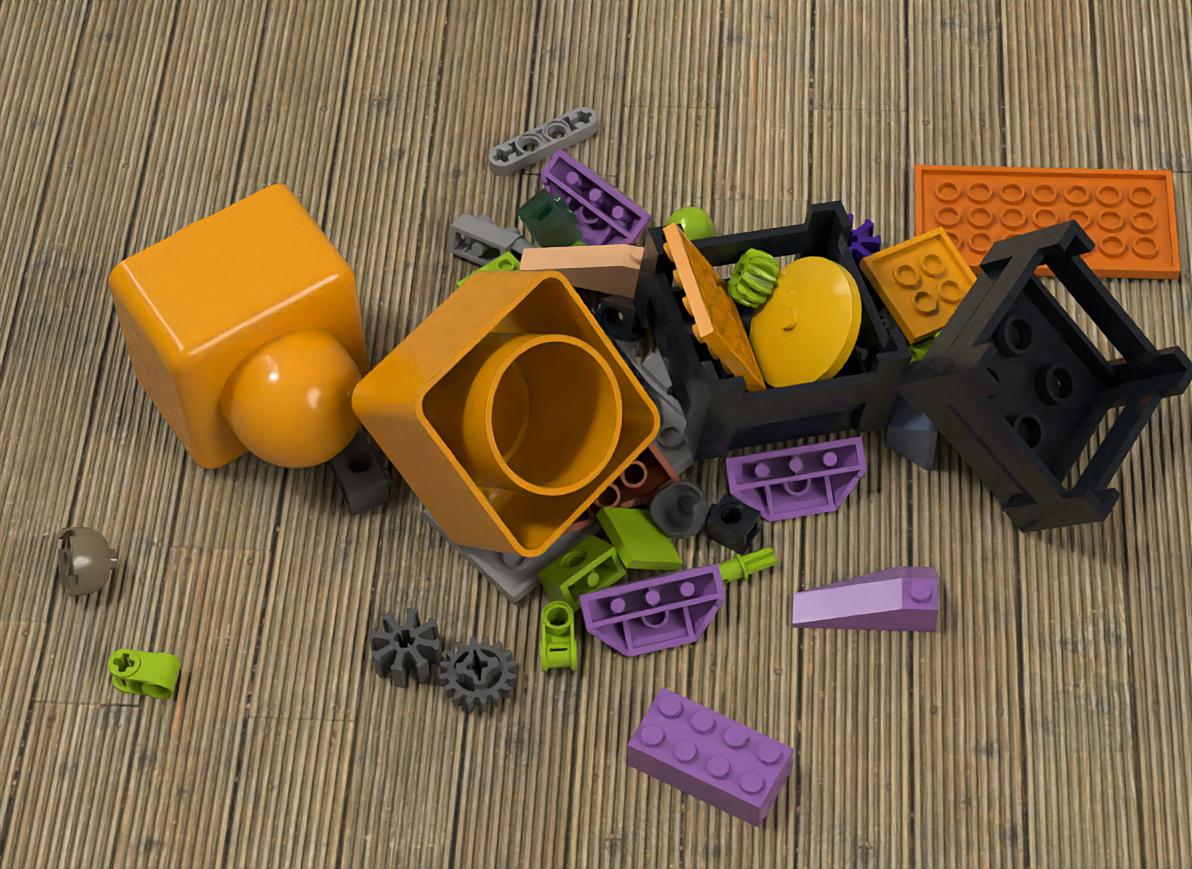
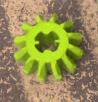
[727,248,780,309]

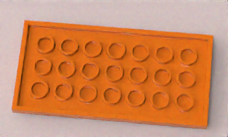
[914,165,1180,279]

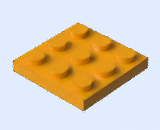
[859,226,977,345]

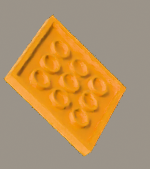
[663,222,767,392]

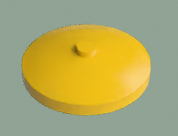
[749,256,862,388]

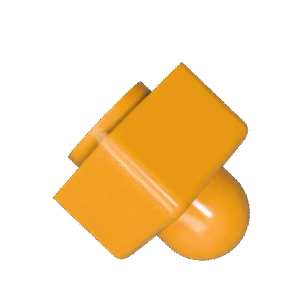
[108,184,371,469]
[351,270,660,557]

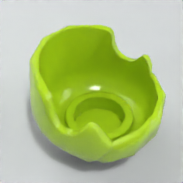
[665,207,716,240]

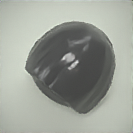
[649,481,709,539]

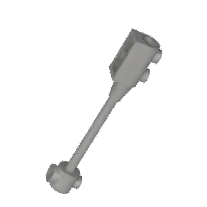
[448,213,634,299]

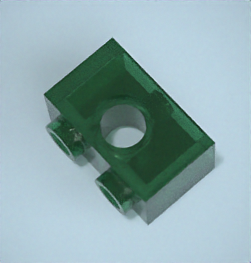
[515,187,583,248]

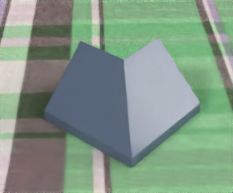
[886,393,937,470]

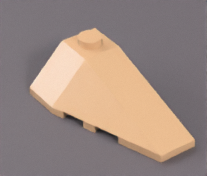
[519,244,644,298]

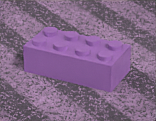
[627,687,794,828]

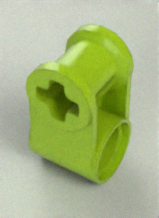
[540,601,578,672]
[108,648,181,699]

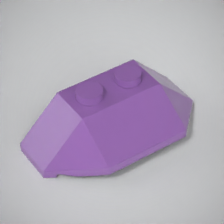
[541,148,653,246]
[724,436,867,522]
[579,564,726,657]

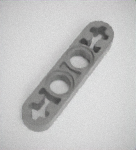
[488,107,598,176]

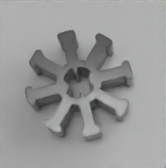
[369,608,443,688]

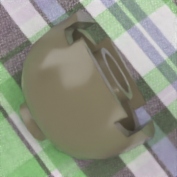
[58,527,117,597]

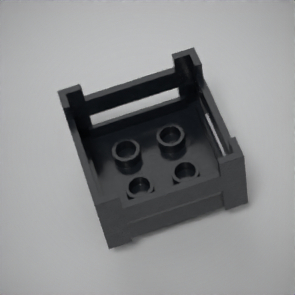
[633,200,912,462]
[895,219,1192,533]

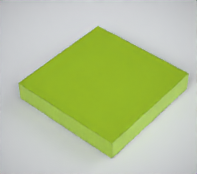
[596,507,683,571]

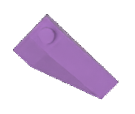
[792,566,938,632]

